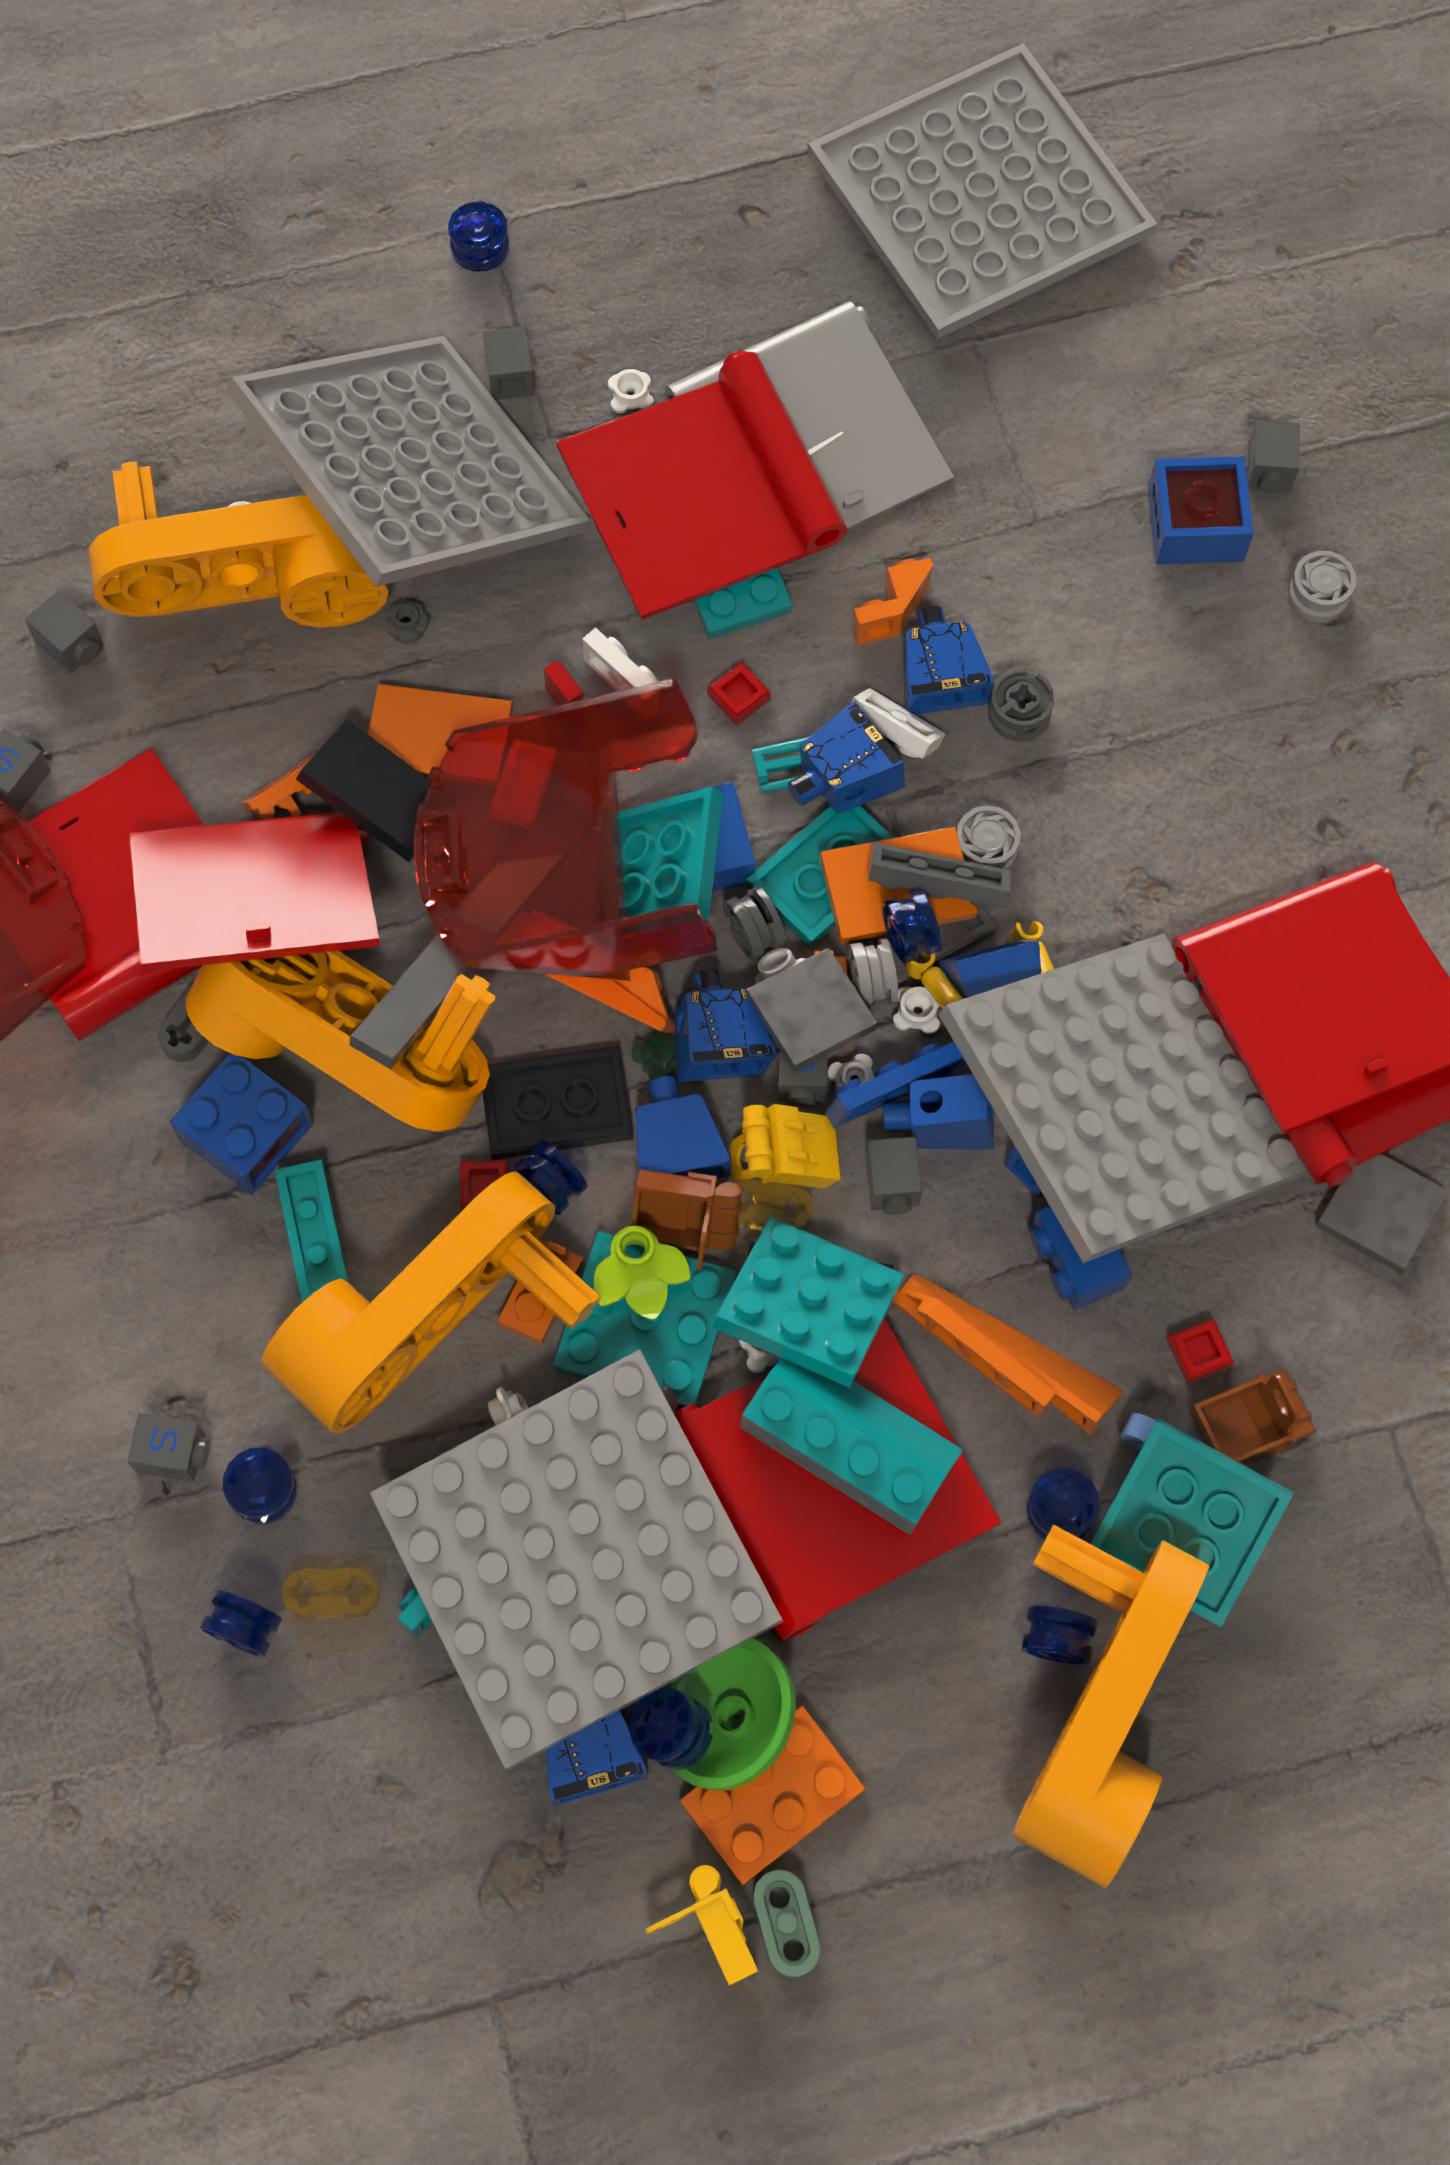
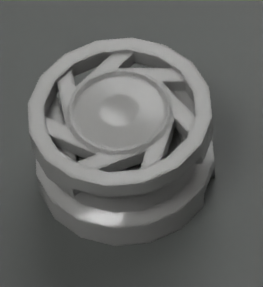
[1288,551,1356,623]
[957,805,1021,869]
[848,938,898,1007]

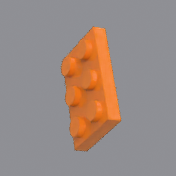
[680,1705,866,1887]

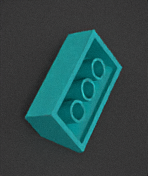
[740,1358,963,1535]

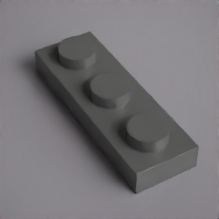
[868,842,1011,909]

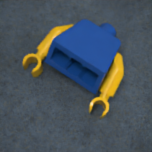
[905,921,1054,1009]

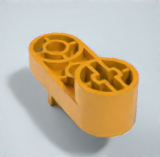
[89,462,389,628]
[185,951,496,1132]
[262,1171,601,1435]
[1011,1524,1209,1888]

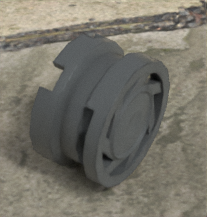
[988,669,1055,742]
[723,886,786,960]

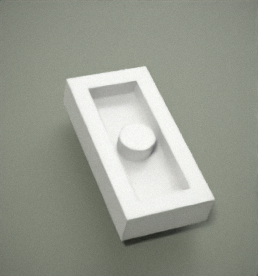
[582,628,659,718]
[851,688,946,759]

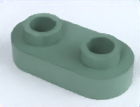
[753,1870,820,1978]

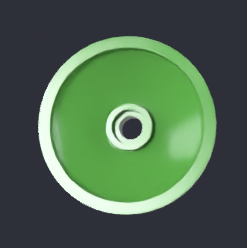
[654,1638,796,1791]

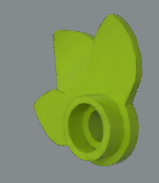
[594,1225,690,1321]

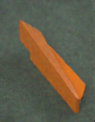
[492,912,676,1033]
[892,1274,1122,1434]

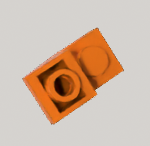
[852,558,933,646]

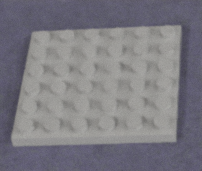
[808,43,1157,340]
[227,336,591,587]
[938,934,1307,1263]
[370,1349,783,1771]

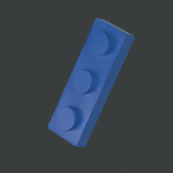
[825,1042,964,1129]

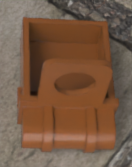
[631,1169,743,1270]
[1189,1369,1317,1465]

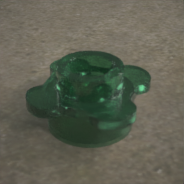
[631,1029,677,1081]

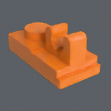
[241,753,316,820]
[497,1239,585,1345]

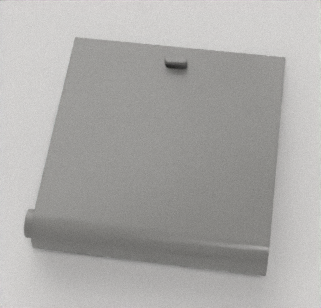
[665,301,954,531]

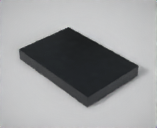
[296,719,458,863]
[482,1046,633,1160]

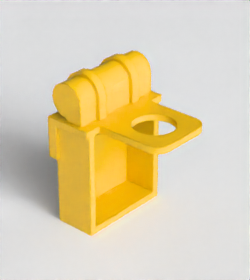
[730,1104,841,1189]
[645,1865,758,1987]

